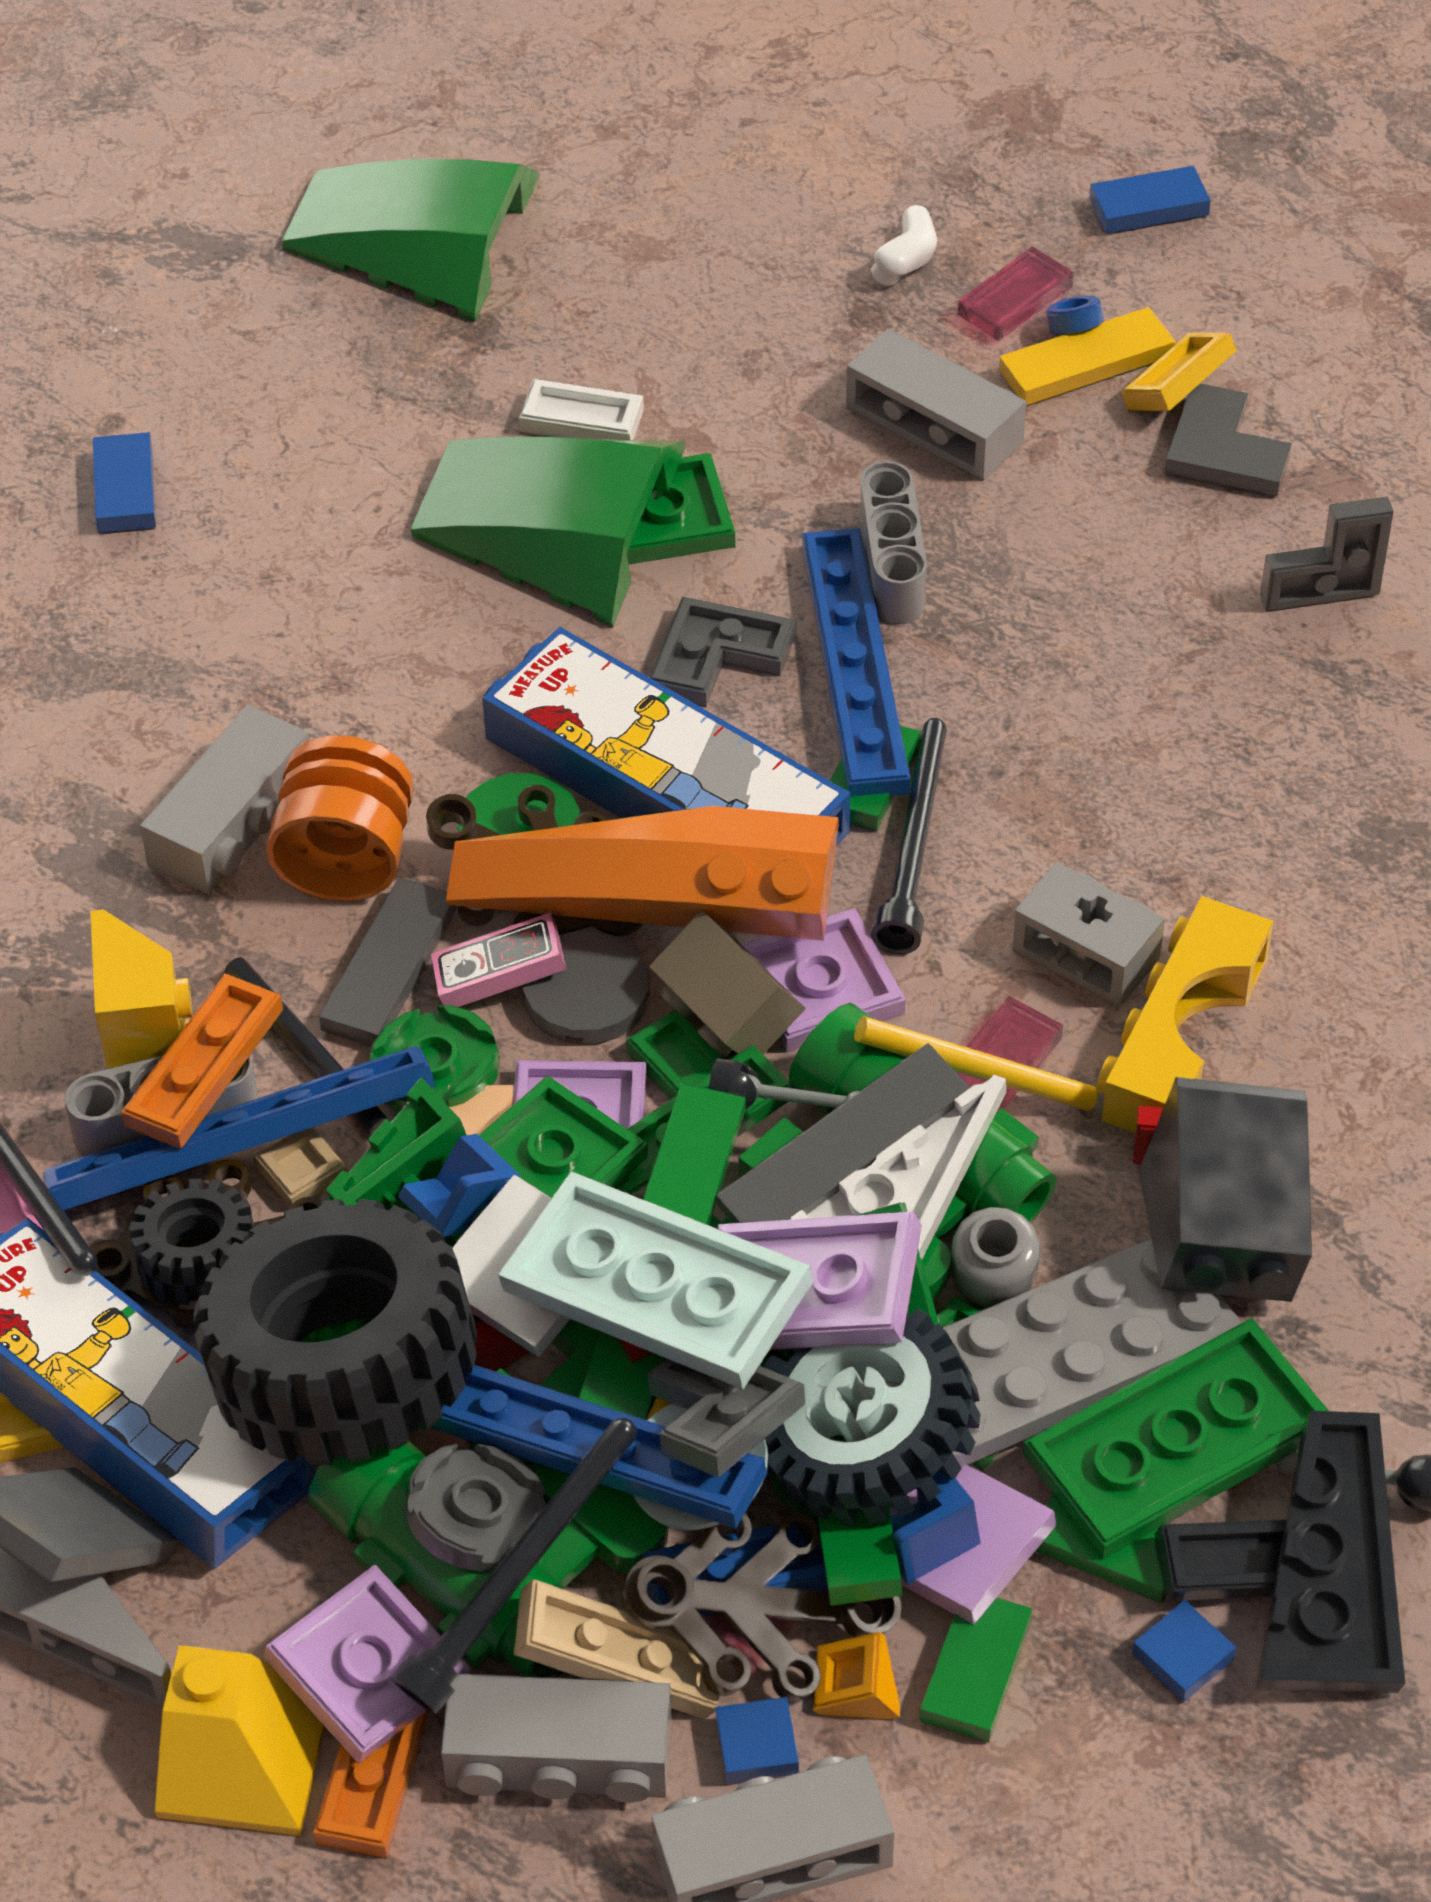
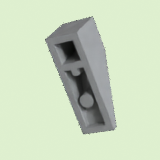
[0,1551,172,1708]

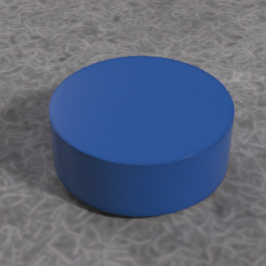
[1046,295,1104,334]

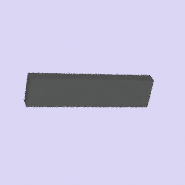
[716,1043,970,1223]

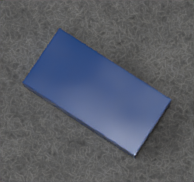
[1089,165,1211,234]
[93,432,156,533]

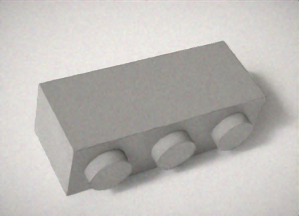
[846,328,1026,481]
[140,705,310,894]
[441,1674,672,1803]
[651,1754,895,1902]

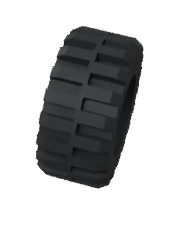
[193,1199,477,1465]

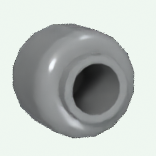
[950,1207,1040,1307]

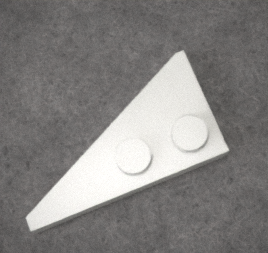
[790,1075,1007,1260]

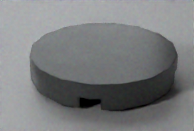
[523,931,649,1044]
[405,1444,546,1572]

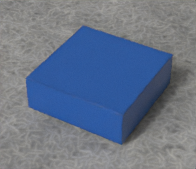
[1132,1600,1237,1703]
[715,1697,799,1785]

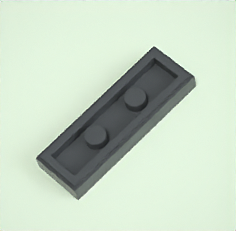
[319,877,457,1046]

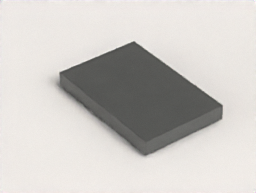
[0,1467,179,1582]

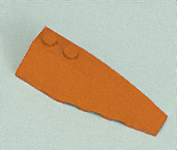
[446,806,839,941]

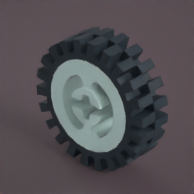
[764,1308,981,1525]

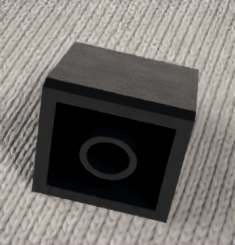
[1139,1077,1312,1302]

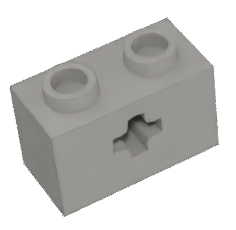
[1012,862,1165,1007]

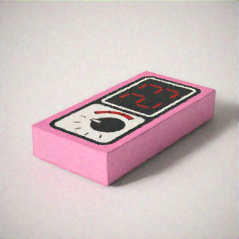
[431,912,567,1007]

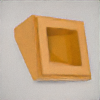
[813,1632,900,1720]

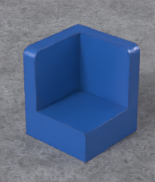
[399,1134,521,1237]
[890,1471,981,1585]

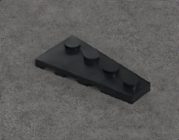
[1255,1411,1405,1693]

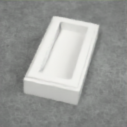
[519,379,644,440]

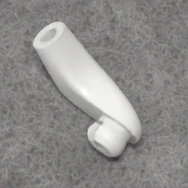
[871,205,937,286]

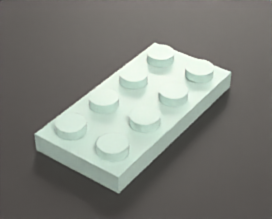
[498,1172,813,1390]

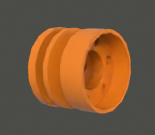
[266,735,414,902]

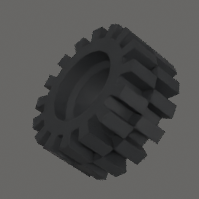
[129,1178,254,1305]

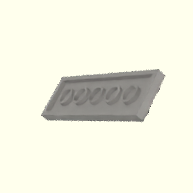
[885,1238,1242,1467]

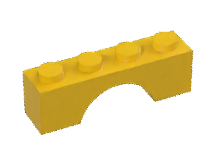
[1096,896,1273,1133]

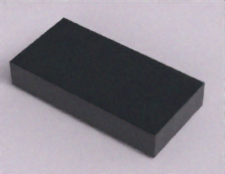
[1154,1519,1286,1601]

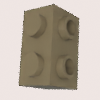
[649,910,806,1058]

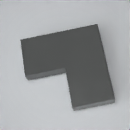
[1165,383,1292,497]
[1260,496,1394,611]
[650,597,796,707]
[648,1359,805,1478]

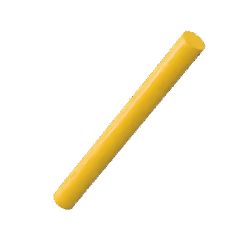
[854,1016,1098,1111]

